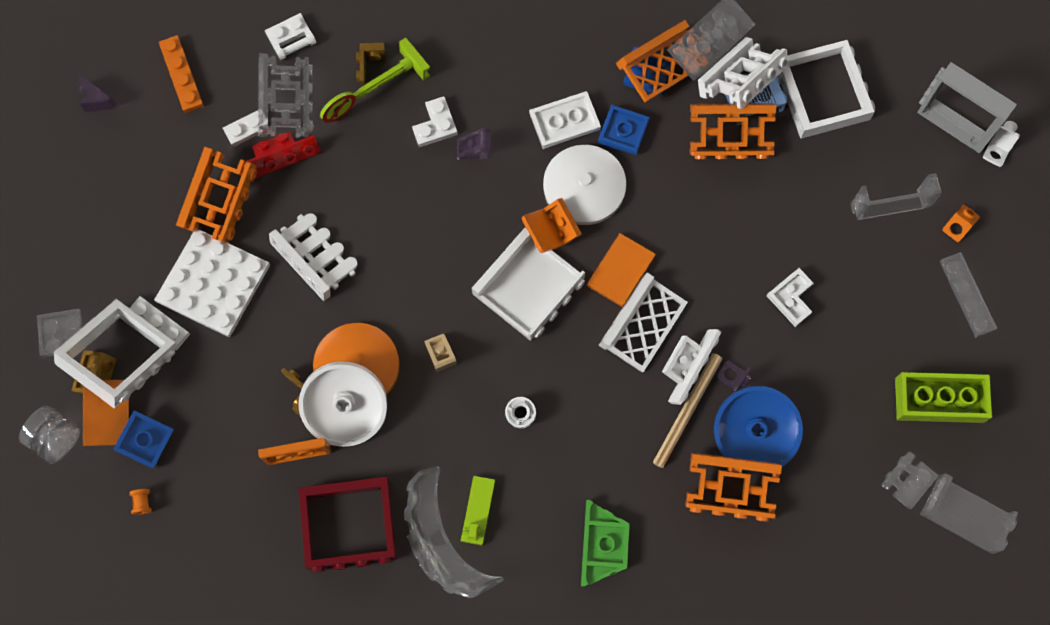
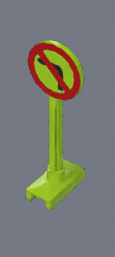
[320,38,430,123]

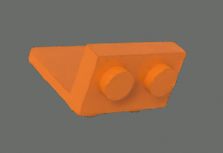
[522,198,582,253]

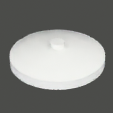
[543,145,626,225]
[299,361,387,447]

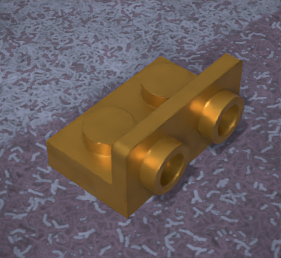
[71,350,117,394]

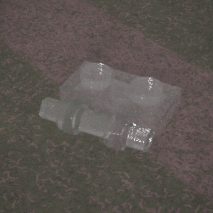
[881,452,939,510]

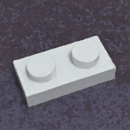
[223,110,269,147]

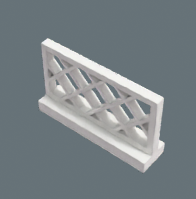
[599,273,688,373]

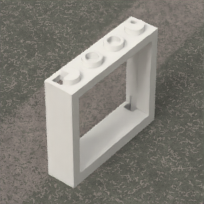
[778,40,875,139]
[54,299,175,409]

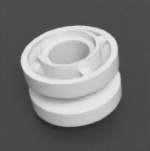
[505,397,536,428]

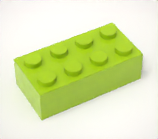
[895,372,992,423]

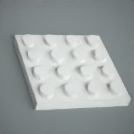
[154,229,270,338]

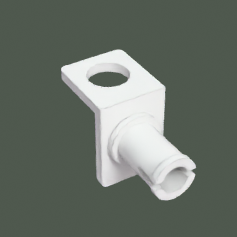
[983,121,1020,167]

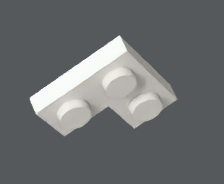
[412,96,458,147]
[767,268,813,327]

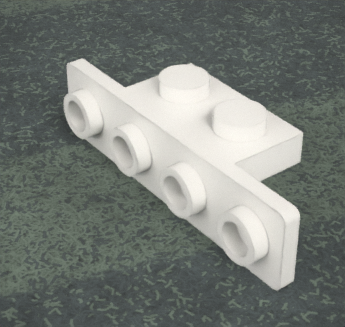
[662,329,721,405]

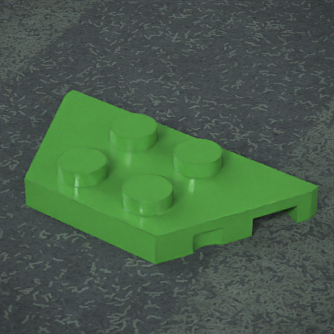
[581,500,630,587]

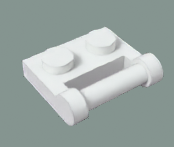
[265,13,317,61]

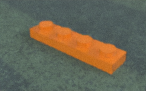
[159,35,204,114]

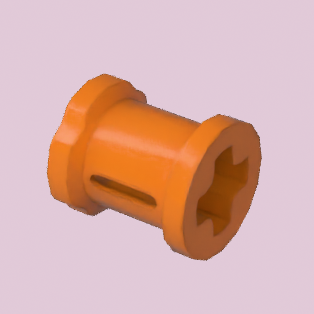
[129,489,152,515]

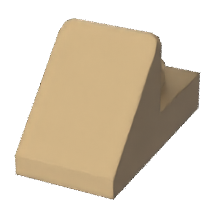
[424,333,456,372]

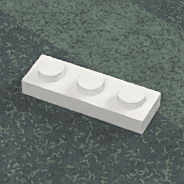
[129,296,190,351]

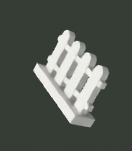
[269,213,357,301]

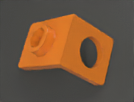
[942,204,980,242]

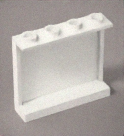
[472,228,585,341]

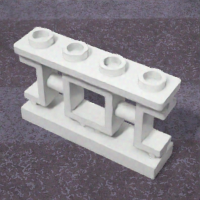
[698,37,789,109]

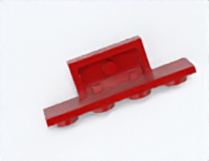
[237,132,321,178]

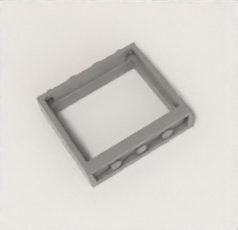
[917,62,1017,153]

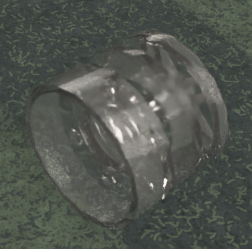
[19,405,80,464]

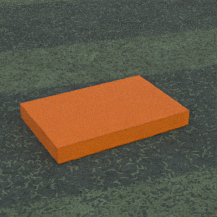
[587,233,656,307]
[83,380,129,446]
[258,438,332,465]

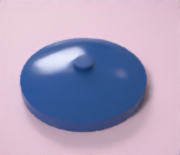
[714,386,803,474]

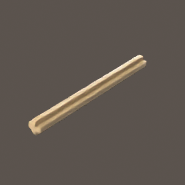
[653,353,722,468]

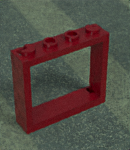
[299,477,397,573]

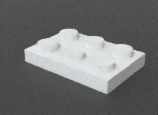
[529,91,601,149]

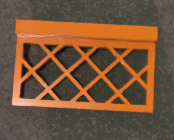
[616,20,708,103]

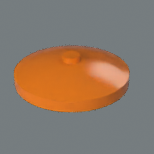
[313,323,399,395]

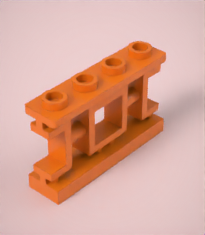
[690,103,776,159]
[176,147,257,243]
[685,453,782,522]

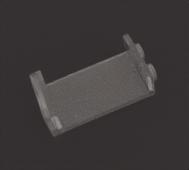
[851,173,942,220]
[920,473,1018,554]

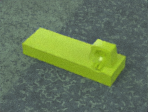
[461,476,495,546]

